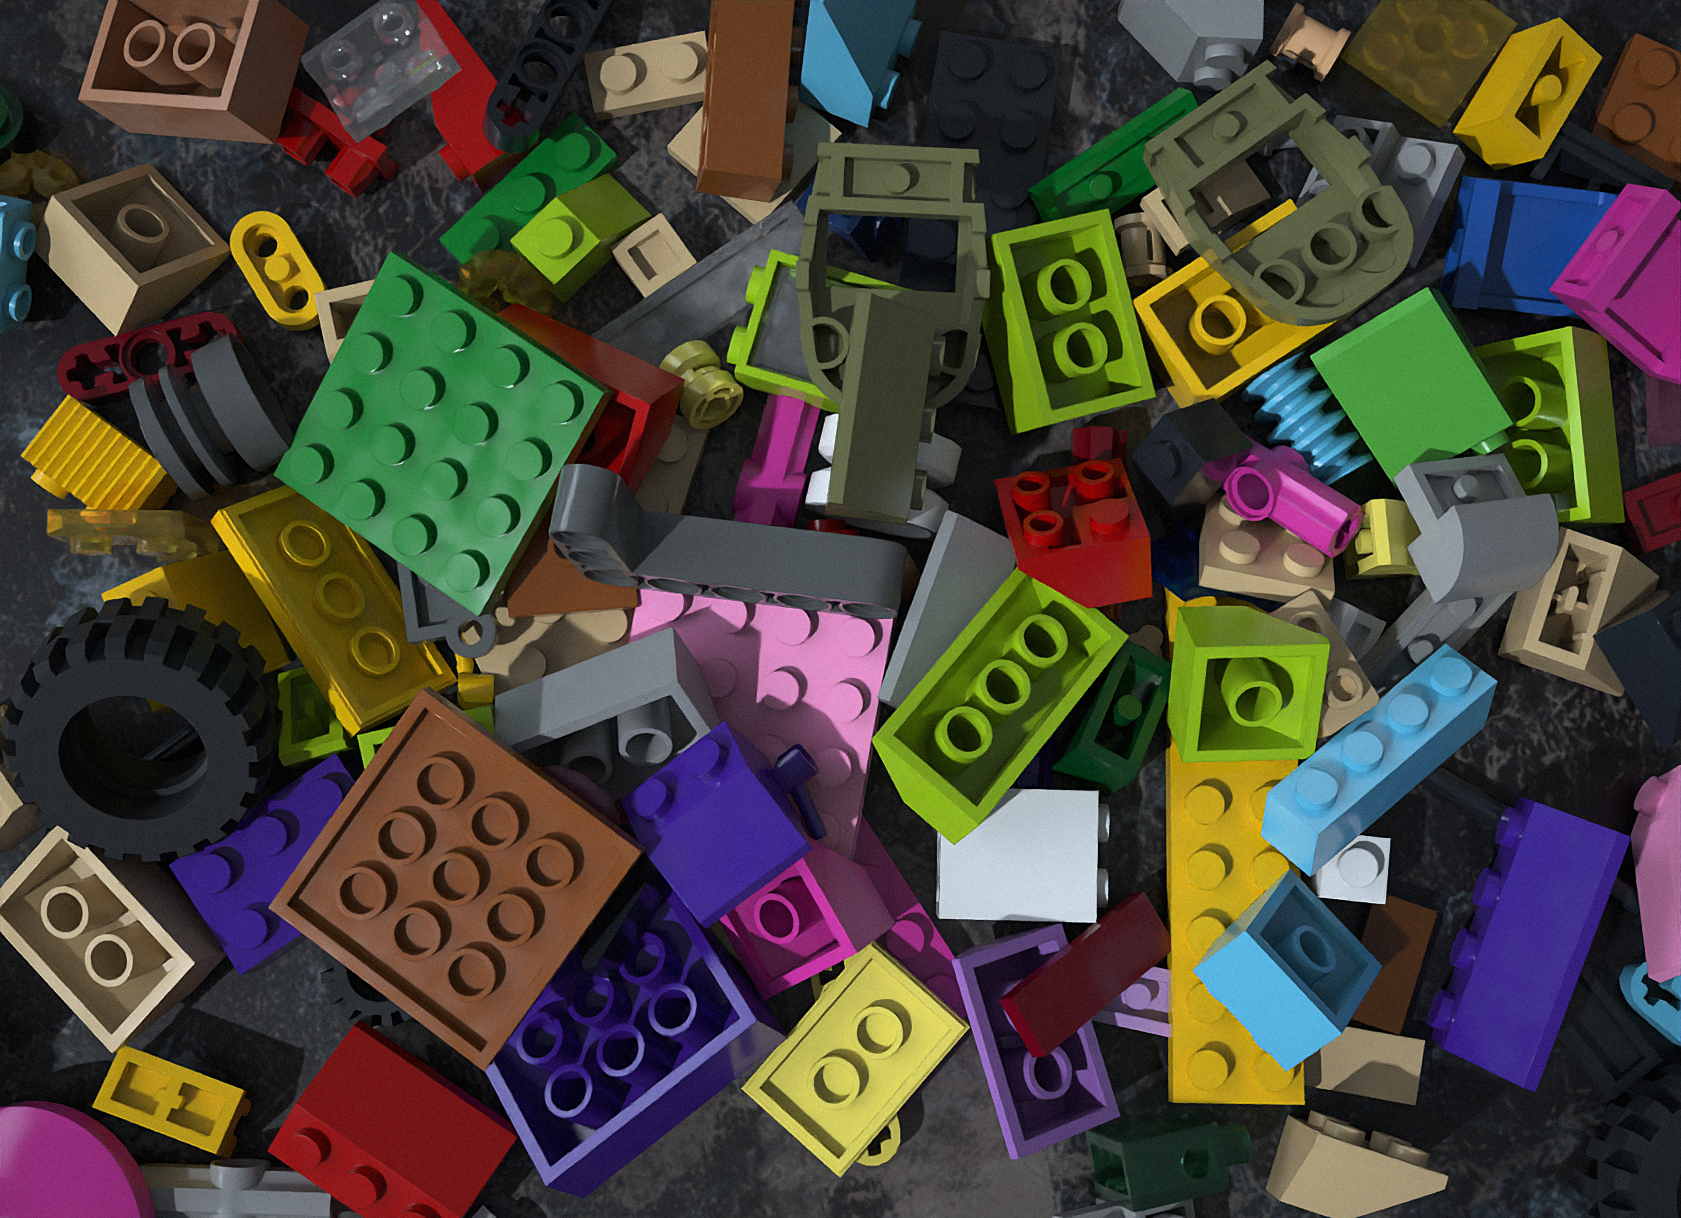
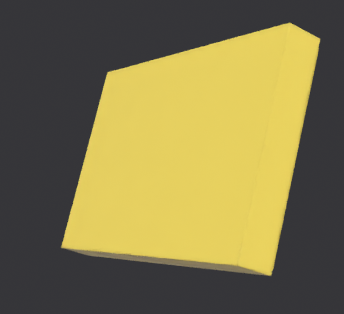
[741,940,970,1177]

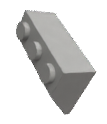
[877,510,1017,710]
[495,626,721,815]

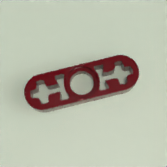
[57,311,246,406]

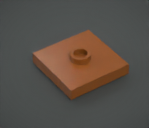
[506,496,639,619]

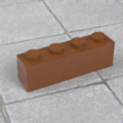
[696,0,803,203]

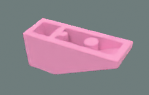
[1630,765,1681,983]

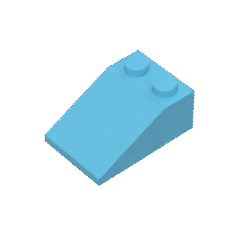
[798,0,922,128]

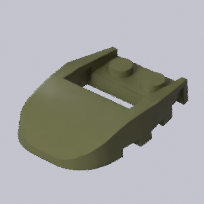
[1143,59,1414,326]
[795,142,991,409]

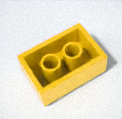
[1132,199,1353,408]

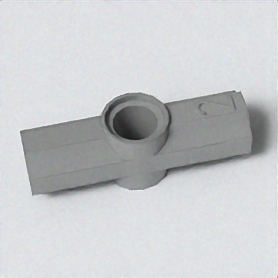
[139,1158,343,1218]

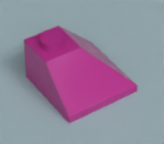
[718,837,896,1001]

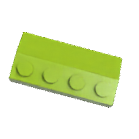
[871,567,1129,845]

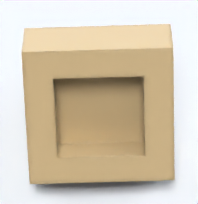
[610,213,698,304]

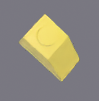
[1343,499,1422,581]

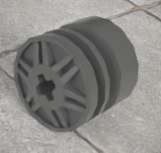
[129,332,294,503]

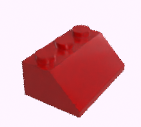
[497,302,685,496]
[267,1019,519,1218]

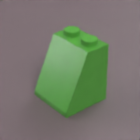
[1310,287,1517,489]

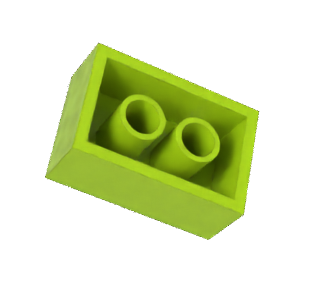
[982,208,1156,435]

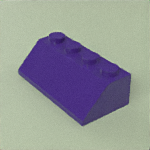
[1427,796,1631,1092]

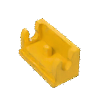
[92,1045,251,1159]

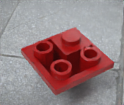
[994,457,1153,608]

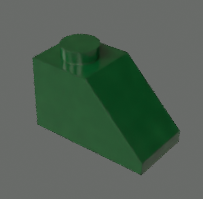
[1051,640,1172,798]

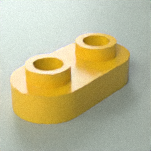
[230,211,329,331]

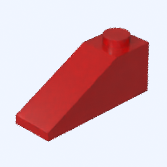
[416,0,539,193]

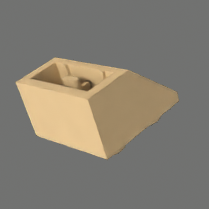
[1498,527,1660,697]

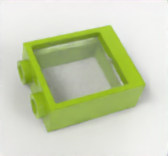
[726,249,914,414]

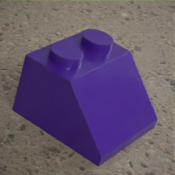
[621,720,814,928]

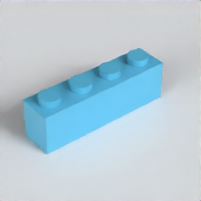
[1261,644,1498,877]

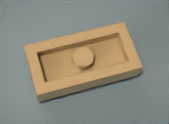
[584,31,708,121]

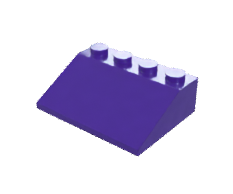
[485,875,788,1198]

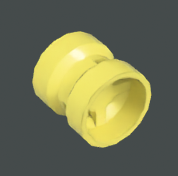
[659,340,744,430]

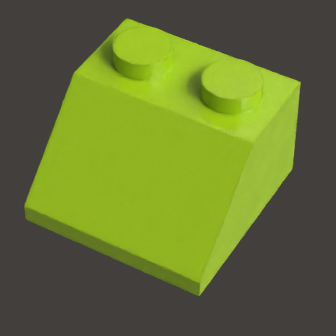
[1166,605,1331,763]

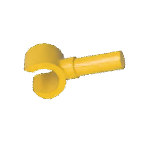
[454,634,494,710]

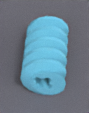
[1240,351,1373,486]

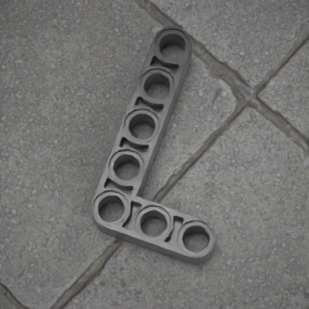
[548,464,908,619]

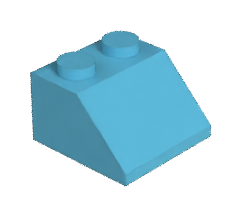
[1192,869,1383,1072]

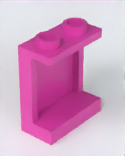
[1549,184,1681,385]

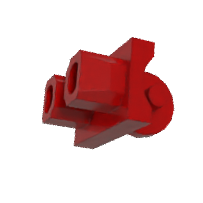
[276,85,399,198]

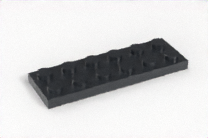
[898,30,1063,415]

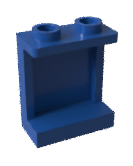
[1439,175,1619,320]

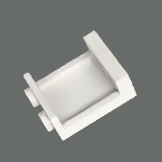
[935,788,1110,923]

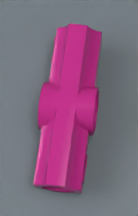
[732,394,821,528]
[1220,435,1365,558]

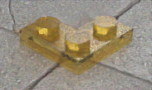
[47,509,219,564]

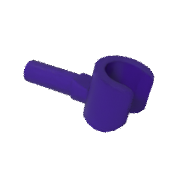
[773,744,827,840]

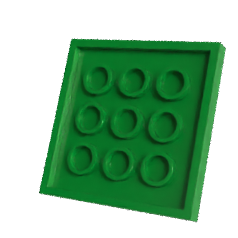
[273,251,614,617]

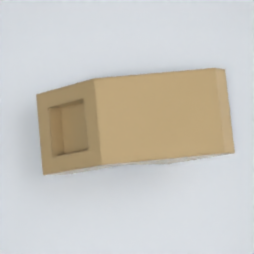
[1140,160,1271,256]

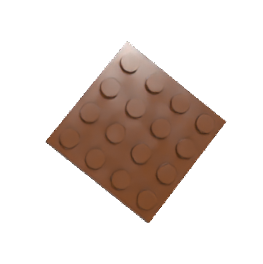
[268,687,647,1071]

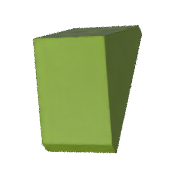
[278,667,363,769]

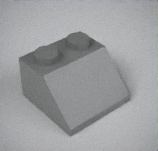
[1118,0,1264,91]

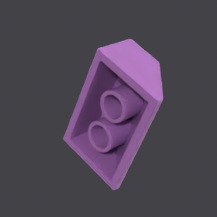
[951,923,1120,1159]

